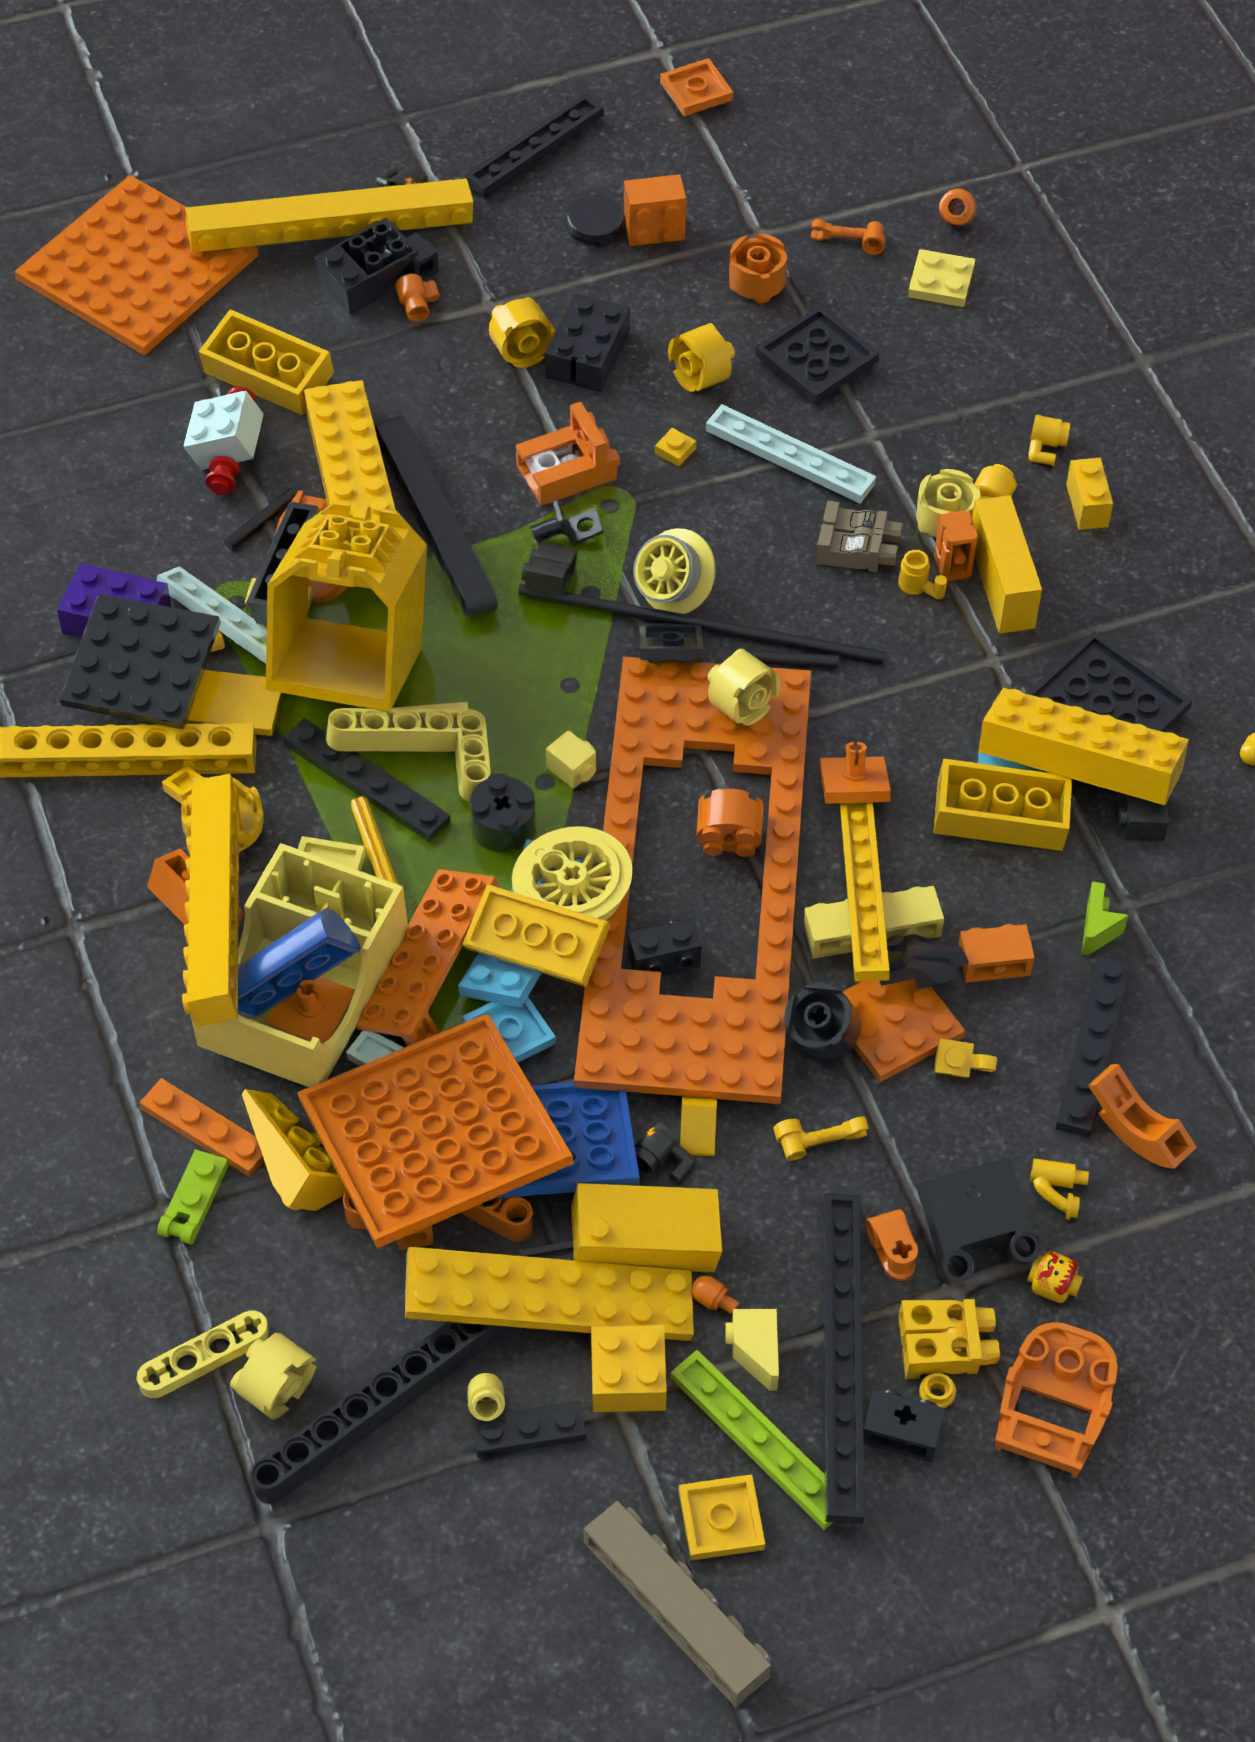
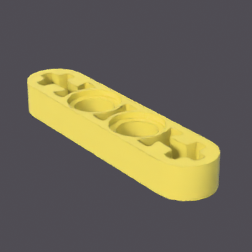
[137,1311,269,1398]

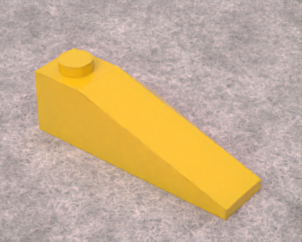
[242,1089,346,1211]

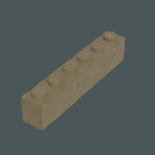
[584,1500,771,1708]

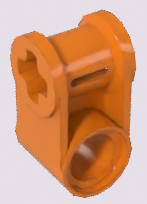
[866,1209,918,1281]

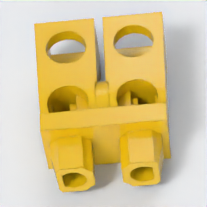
[898,1299,1000,1380]

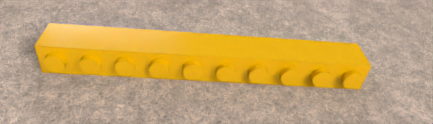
[186,178,474,253]
[182,773,239,1027]

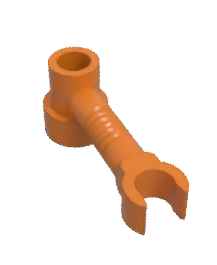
[811,219,886,255]

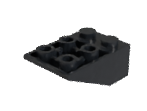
[314,218,418,314]

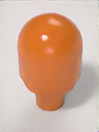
[691,1276,740,1315]

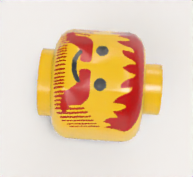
[1027,1251,1084,1303]

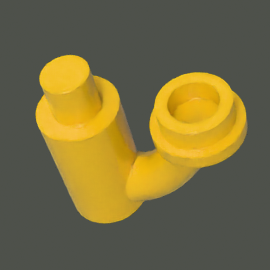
[1030,1158,1089,1220]

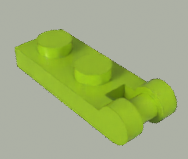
[157,1149,229,1245]

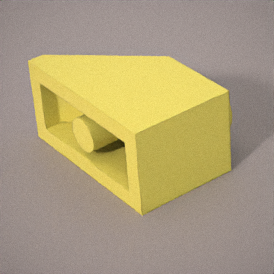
[725,1309,779,1391]

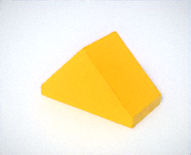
[680,1096,717,1157]

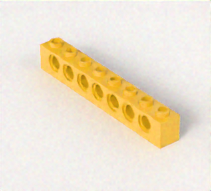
[0,722,257,777]

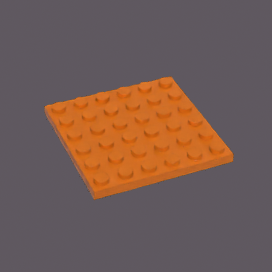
[14,175,259,356]
[298,1013,574,1249]

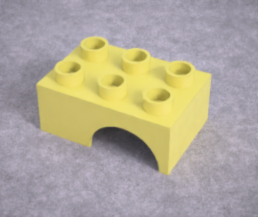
[190,843,408,1087]

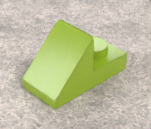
[1082,882,1129,955]

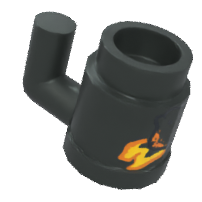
[376,165,428,187]
[634,1122,695,1184]

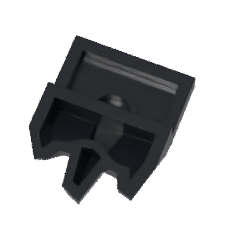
[880,934,969,990]

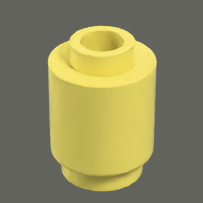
[467,1373,505,1421]

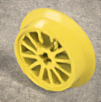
[512,826,632,921]

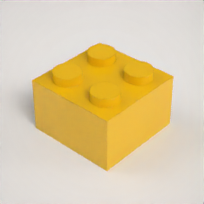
[591,1325,667,1412]

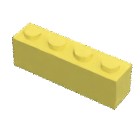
[803,886,944,959]

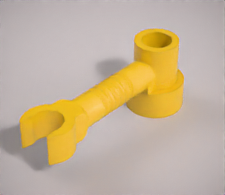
[773,1116,869,1161]

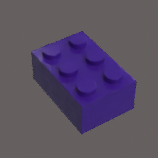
[57,563,172,638]

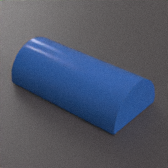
[238,909,361,1019]

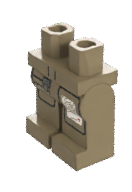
[817,501,903,573]

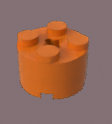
[729,234,787,303]
[696,789,764,857]

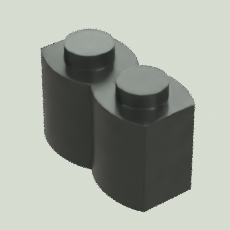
[521,542,578,597]

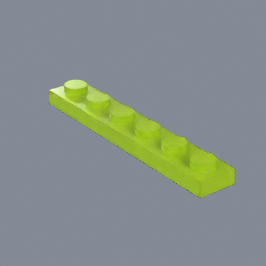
[670,1350,833,1530]

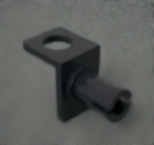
[530,500,604,546]

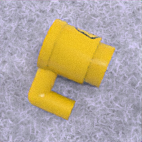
[1028,414,1071,466]
[898,550,947,600]

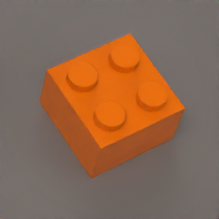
[624,174,686,246]

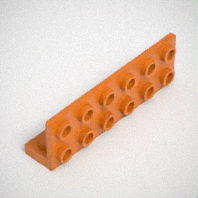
[356,869,500,1046]

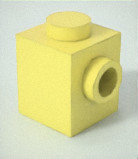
[546,730,596,789]

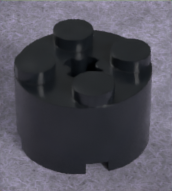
[470,773,536,852]
[784,982,861,1060]

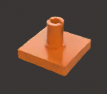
[820,742,891,804]
[265,976,355,1044]

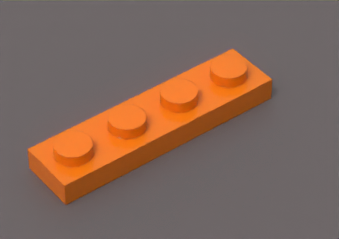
[140,1078,264,1177]

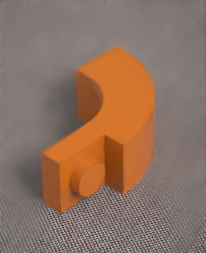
[1088,1064,1197,1169]

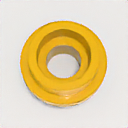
[919,1373,956,1408]

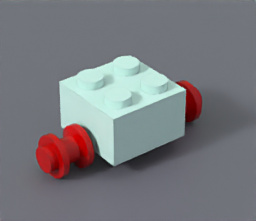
[183,387,264,495]

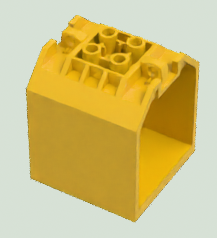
[266,501,427,712]

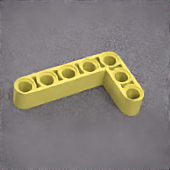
[326,708,491,802]

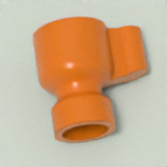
[395,274,440,322]

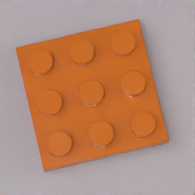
[842,978,965,1083]

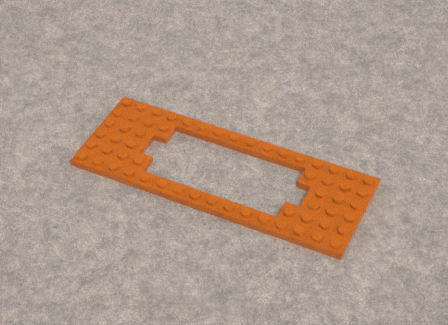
[574,657,811,1104]

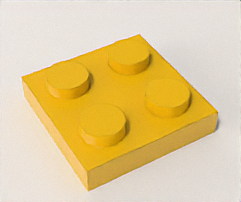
[678,1474,765,1561]

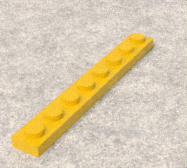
[840,802,889,982]

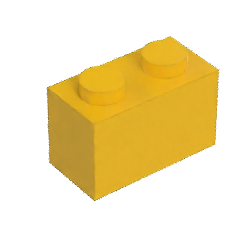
[1066,458,1113,530]

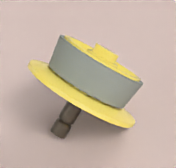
[633,529,716,614]

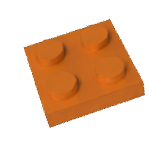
[660,58,733,116]

